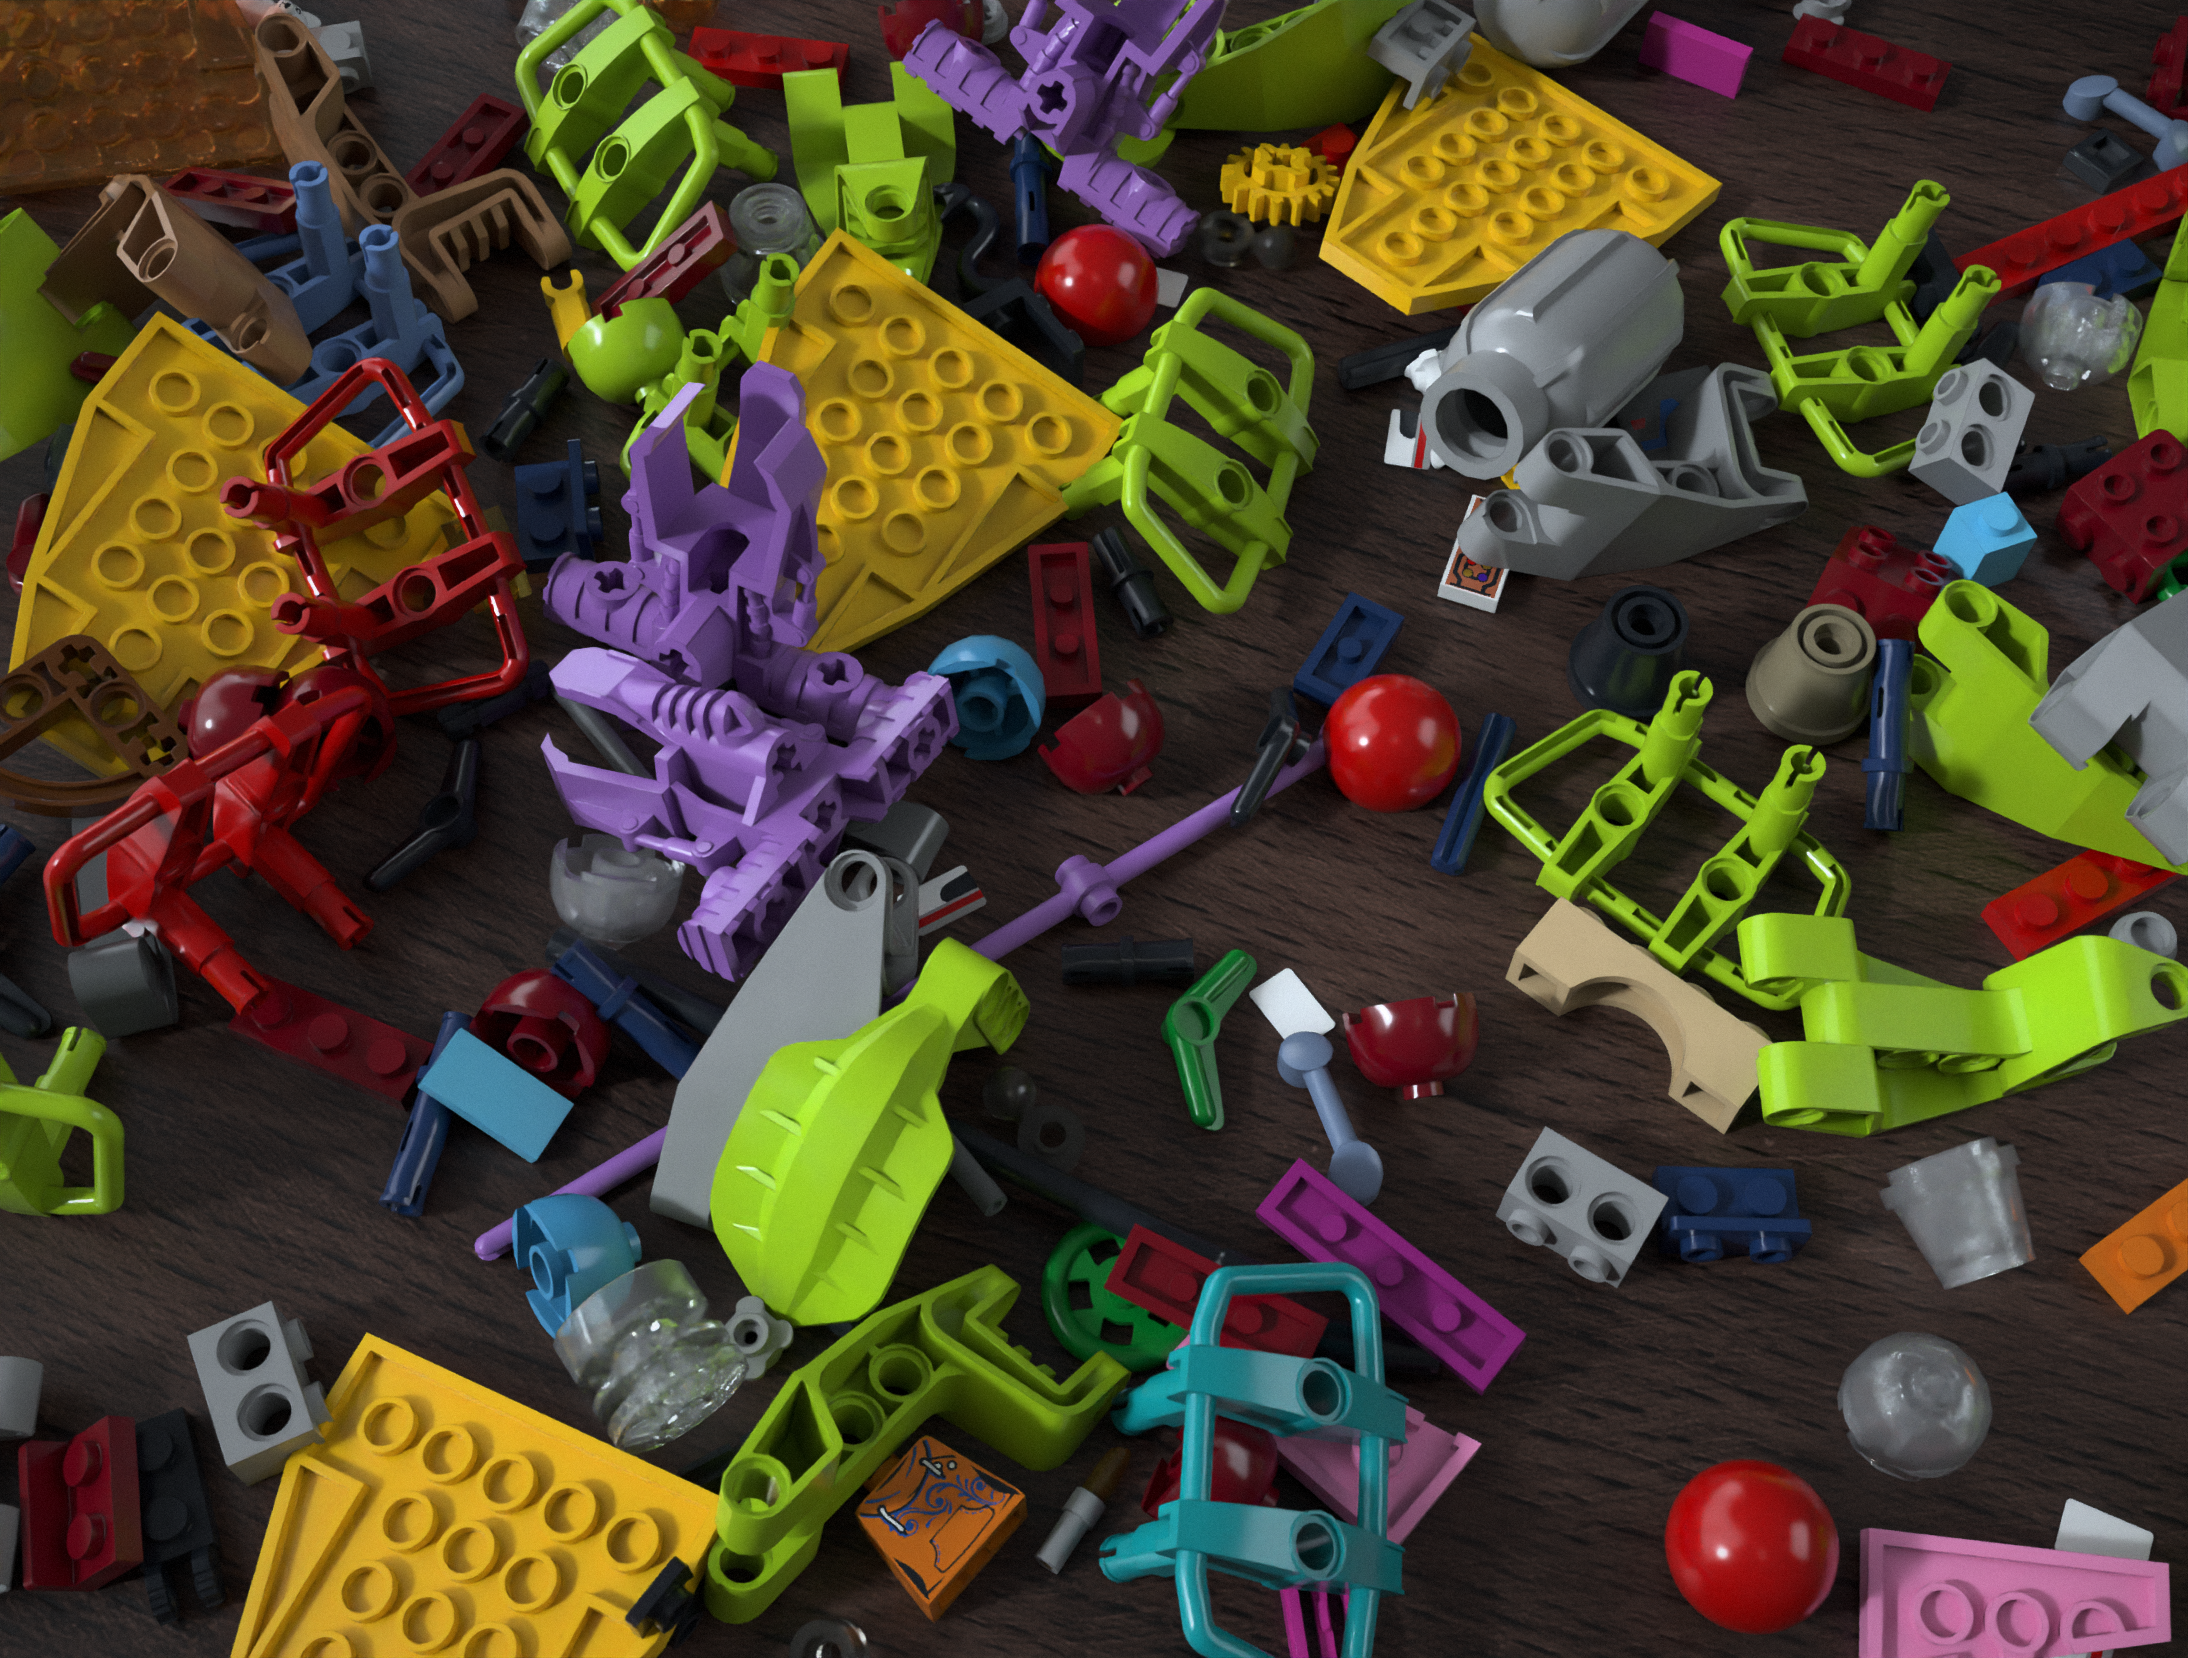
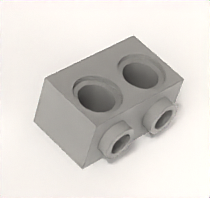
[1908,358,2036,506]
[1496,1126,1669,1288]
[187,1301,334,1486]

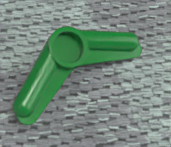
[1161,949,1257,1132]

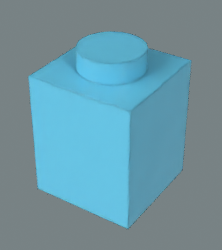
[1932,492,2038,588]

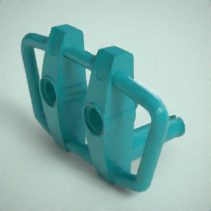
[1099,1261,1409,1658]

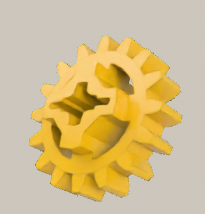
[1220,143,1340,227]

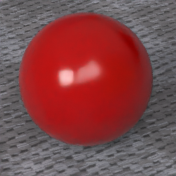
[1034,224,1159,347]
[1322,673,1462,814]
[1665,1459,1839,1635]

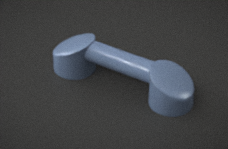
[2063,75,2188,172]
[1277,1031,1383,1207]

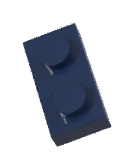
[2034,238,2164,328]
[1292,591,1405,710]

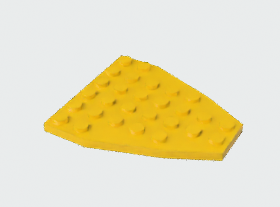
[1319,32,1722,316]
[719,227,1125,654]
[6,311,463,778]
[230,1332,720,1658]

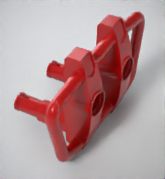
[219,357,530,717]
[43,685,375,1017]

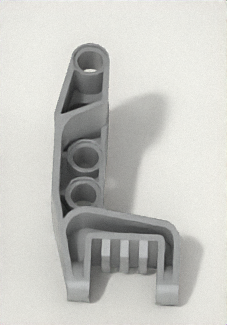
[1457,362,1809,581]
[2028,587,2188,866]
[649,850,919,1232]

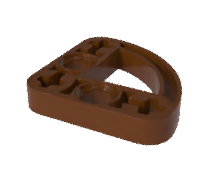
[0,634,193,818]

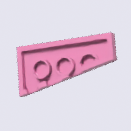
[1166,1334,1482,1545]
[1859,1528,2171,1658]

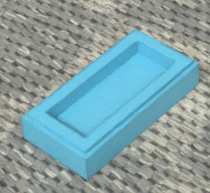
[418,1028,574,1163]

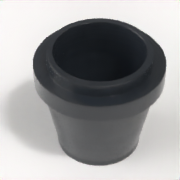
[1566,585,1692,725]

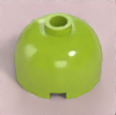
[568,297,686,408]

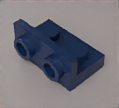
[515,439,605,575]
[1651,1166,1812,1264]

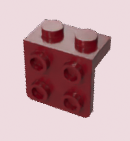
[2054,429,2188,605]
[1805,525,1961,654]

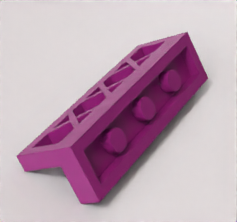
[1255,1157,1527,1396]

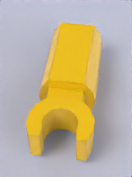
[541,269,593,365]

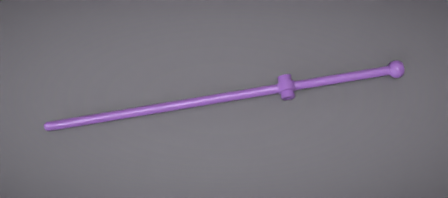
[474,724,1325,1261]

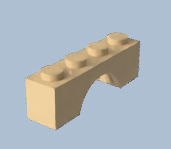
[1505,896,1773,1134]

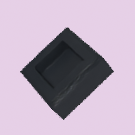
[2062,127,2145,195]

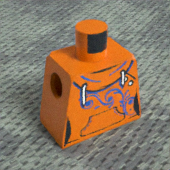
[855,1435,1028,1623]

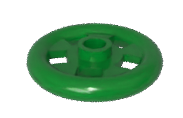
[1041,1220,1190,1373]

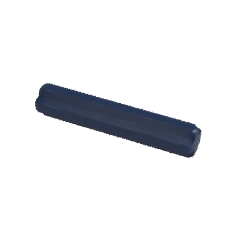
[1430,712,1517,877]

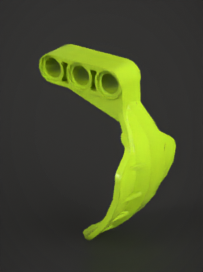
[710,936,1030,1328]

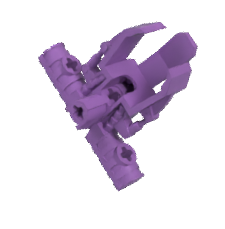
[902,0,1231,259]
[543,360,899,743]
[540,647,961,982]

